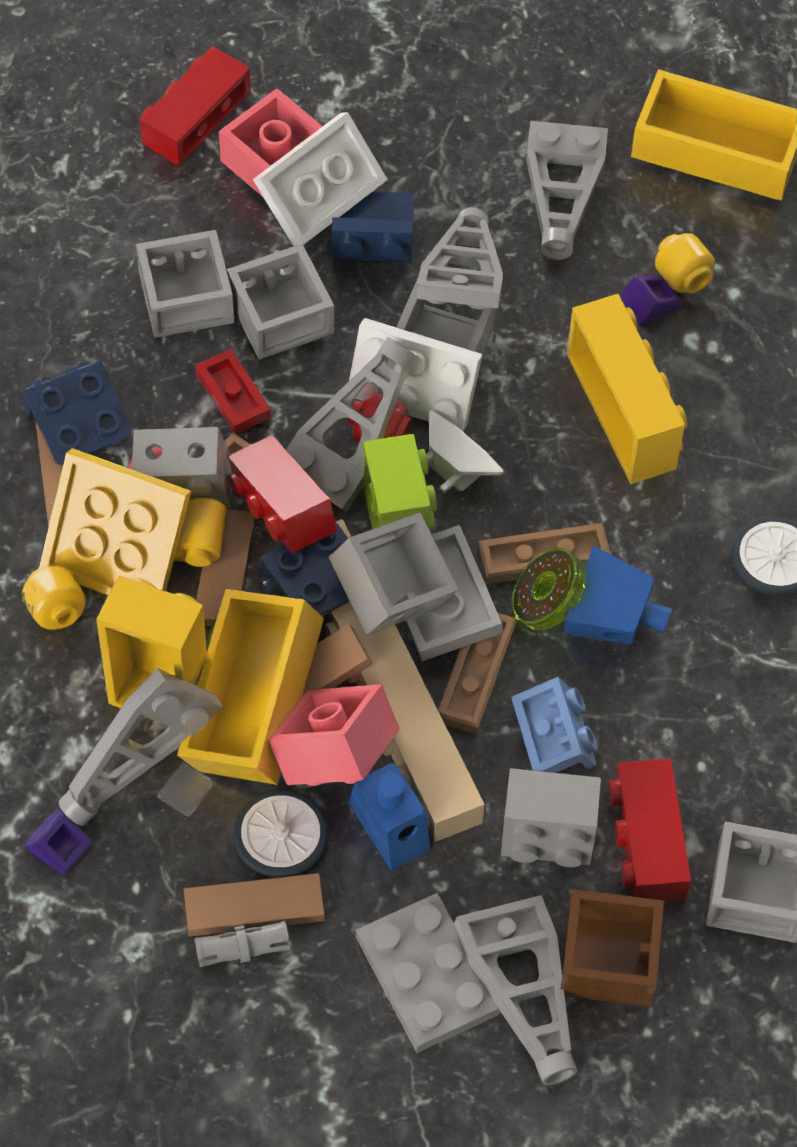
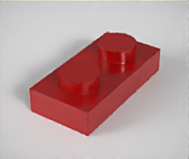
[195,349,271,434]

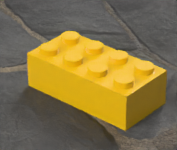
[631,69,797,201]
[567,294,687,484]
[96,575,207,721]
[177,589,324,785]

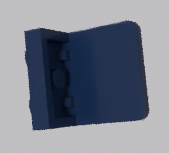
[332,192,414,262]
[22,360,132,465]
[258,522,350,640]

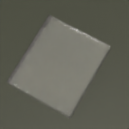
[157,762,215,817]

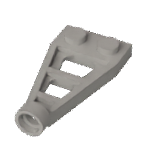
[526,121,608,260]
[416,207,503,309]
[286,337,416,511]
[59,668,222,826]
[454,895,578,1085]

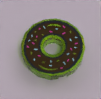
[512,548,586,630]

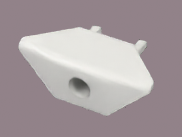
[426,410,505,493]

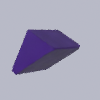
[620,275,683,324]
[24,811,94,875]

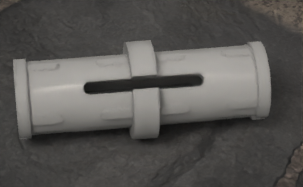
[194,921,290,967]

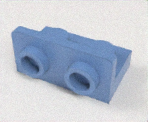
[511,677,598,773]

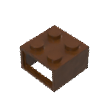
[560,889,664,1007]

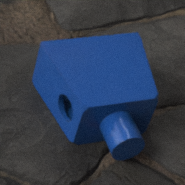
[564,546,672,645]
[349,763,430,871]

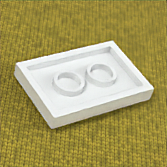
[253,112,388,246]
[349,318,483,431]

